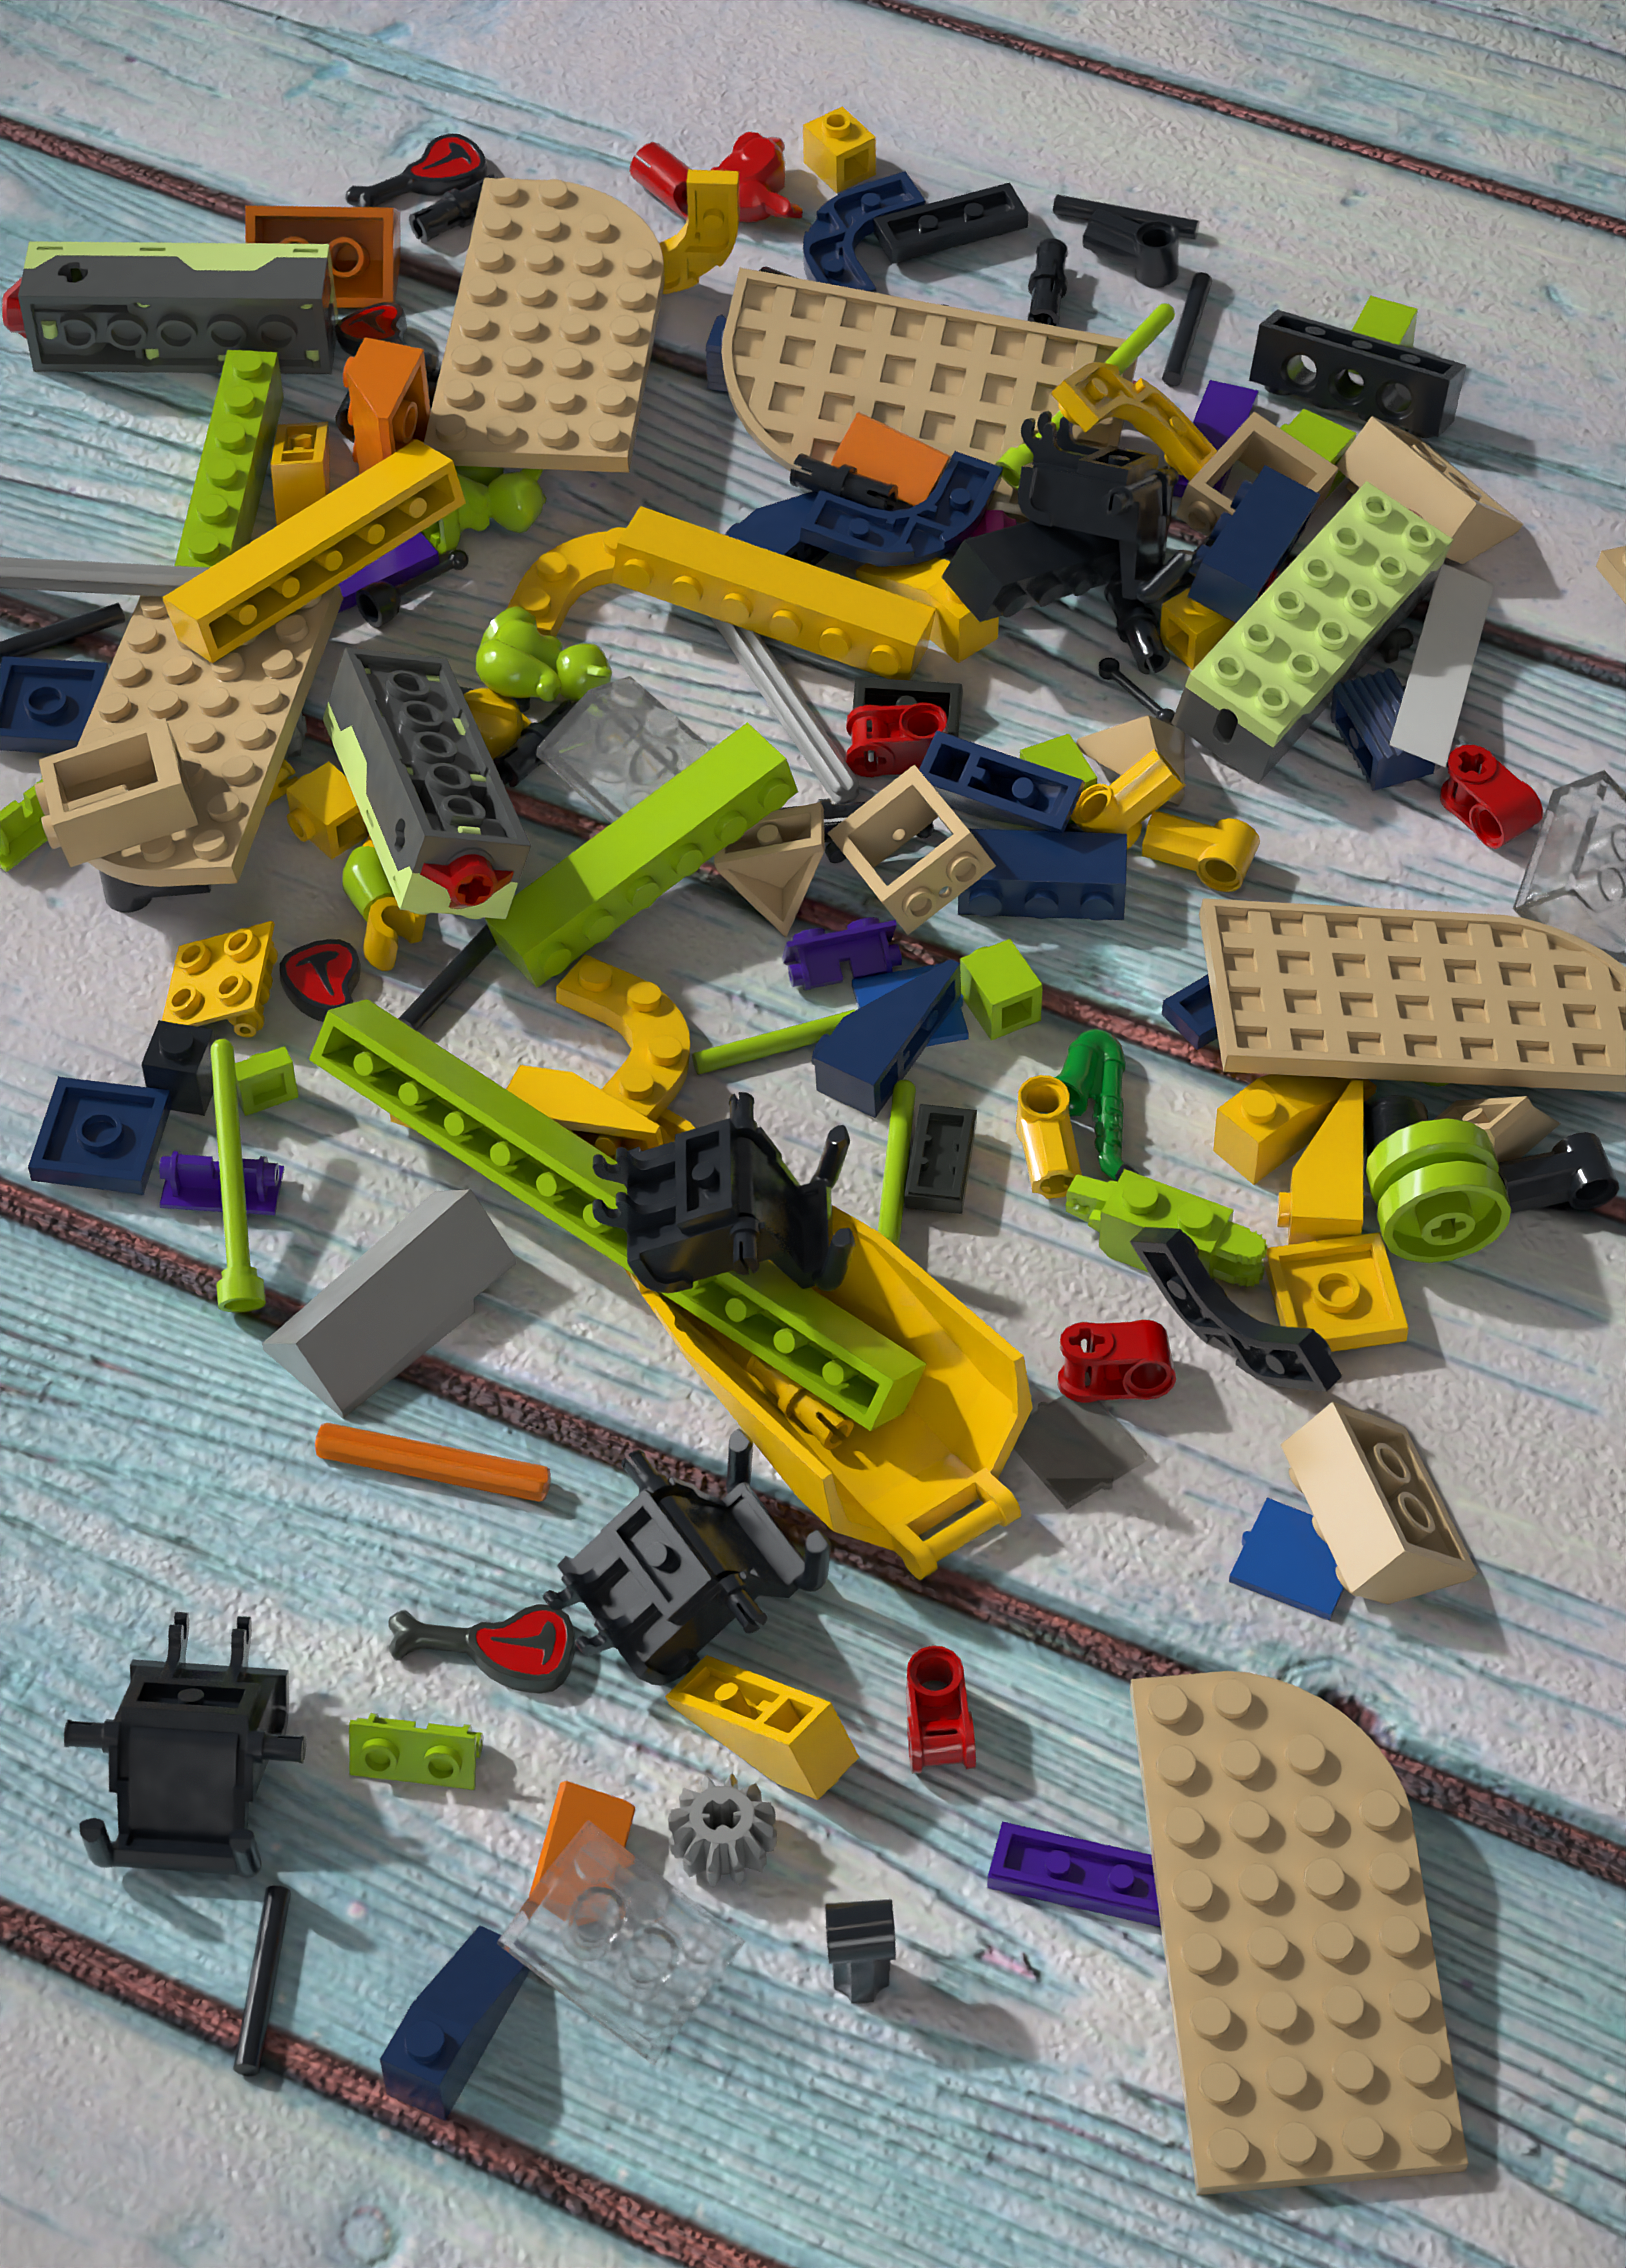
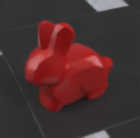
[711,132,803,222]

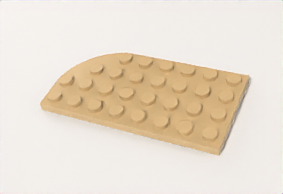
[424,178,665,473]
[722,267,1138,523]
[68,584,343,887]
[1199,898,1626,1092]
[1130,1671,1468,2195]

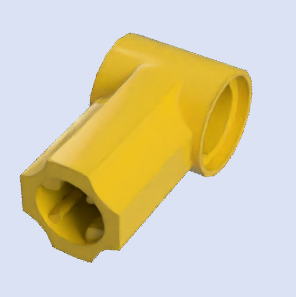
[1071,749,1186,850]
[1142,811,1260,892]
[1016,1075,1082,1199]

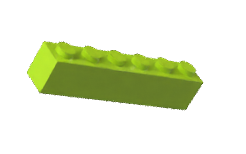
[174,350,284,568]
[485,722,798,988]

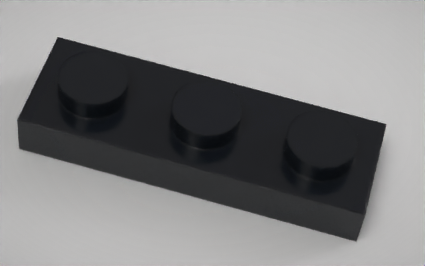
[874,182,1028,264]

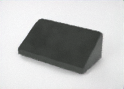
[853,677,963,737]

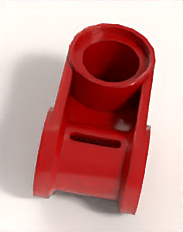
[846,703,948,778]
[1440,745,1543,849]
[1057,1319,1176,1403]
[906,1645,976,1774]

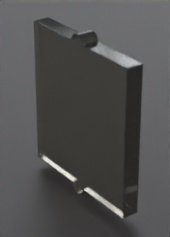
[1013,1395,1147,1509]

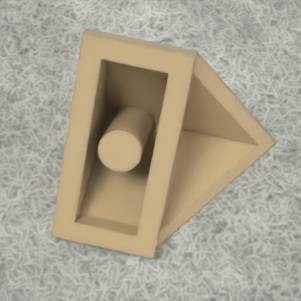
[1076,715,1185,805]
[714,802,825,938]
[1434,1096,1561,1163]

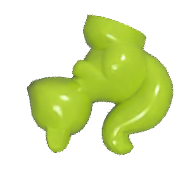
[421,466,547,555]
[476,607,613,716]

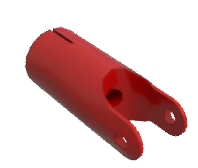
[629,142,692,221]

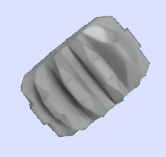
[668,1773,777,1888]

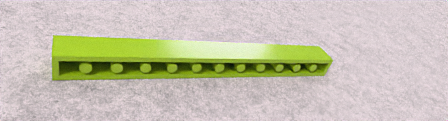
[309,999,927,1431]

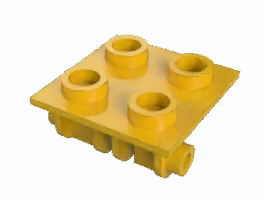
[162,921,278,1038]

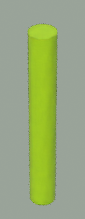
[692,1009,855,1075]

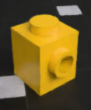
[803,106,876,194]
[1160,587,1236,670]
[286,761,369,860]

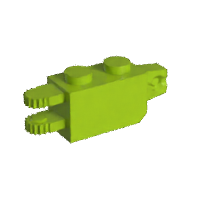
[1065,1169,1267,1288]

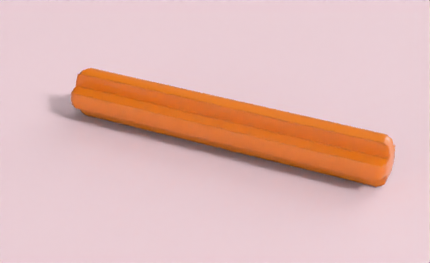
[315,1423,551,1502]

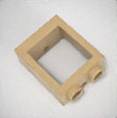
[1175,411,1339,537]
[34,718,199,867]
[828,765,996,935]

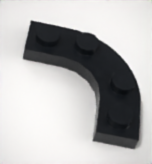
[1130,1227,1342,1392]

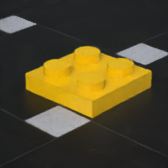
[1263,1232,1409,1352]

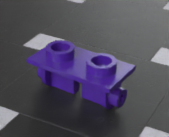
[782,917,902,991]
[159,1151,285,1215]

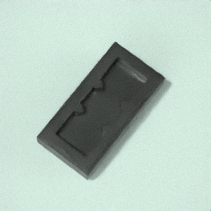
[904,1104,977,1214]

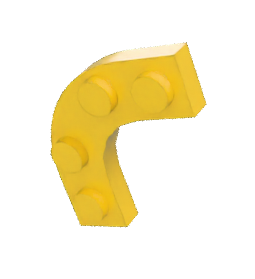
[659,169,740,295]
[1050,362,1217,481]
[507,527,626,637]
[556,954,690,1122]

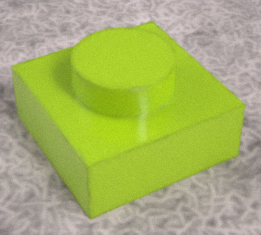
[235,1046,299,1116]

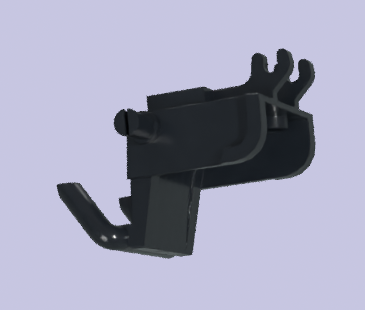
[1018,411,1214,604]
[592,1092,855,1293]
[542,1429,831,1686]
[64,1612,306,1878]

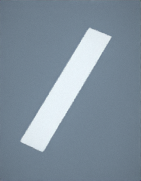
[1389,564,1494,767]

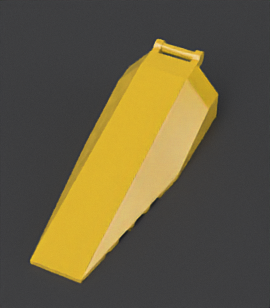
[624,1108,1033,1580]

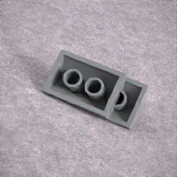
[262,1189,516,1419]

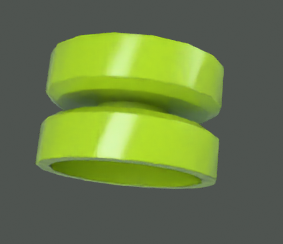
[1366,1118,1511,1263]

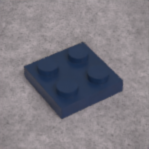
[0,656,109,754]
[28,1076,172,1195]

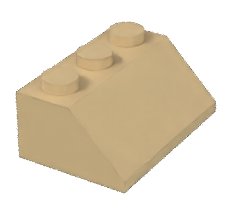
[1336,416,1523,564]
[1280,1402,1478,1605]

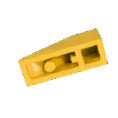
[270,421,330,526]
[856,557,999,664]
[506,1065,664,1161]
[1213,1074,1376,1185]
[1277,1080,1363,1245]
[665,1655,859,1800]

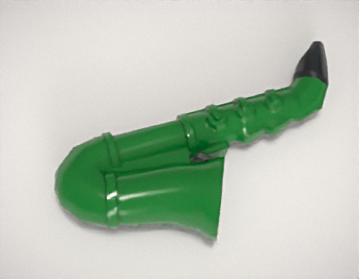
[1054,1029,1140,1182]

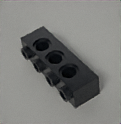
[1249,309,1466,438]

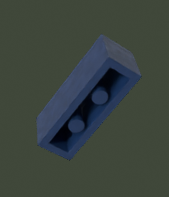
[1187,465,1321,623]
[958,828,1127,921]

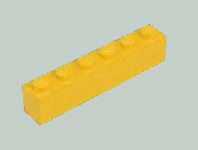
[162,439,466,663]
[612,506,936,680]

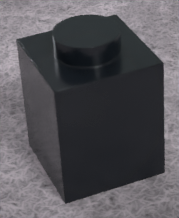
[141,1020,216,1116]

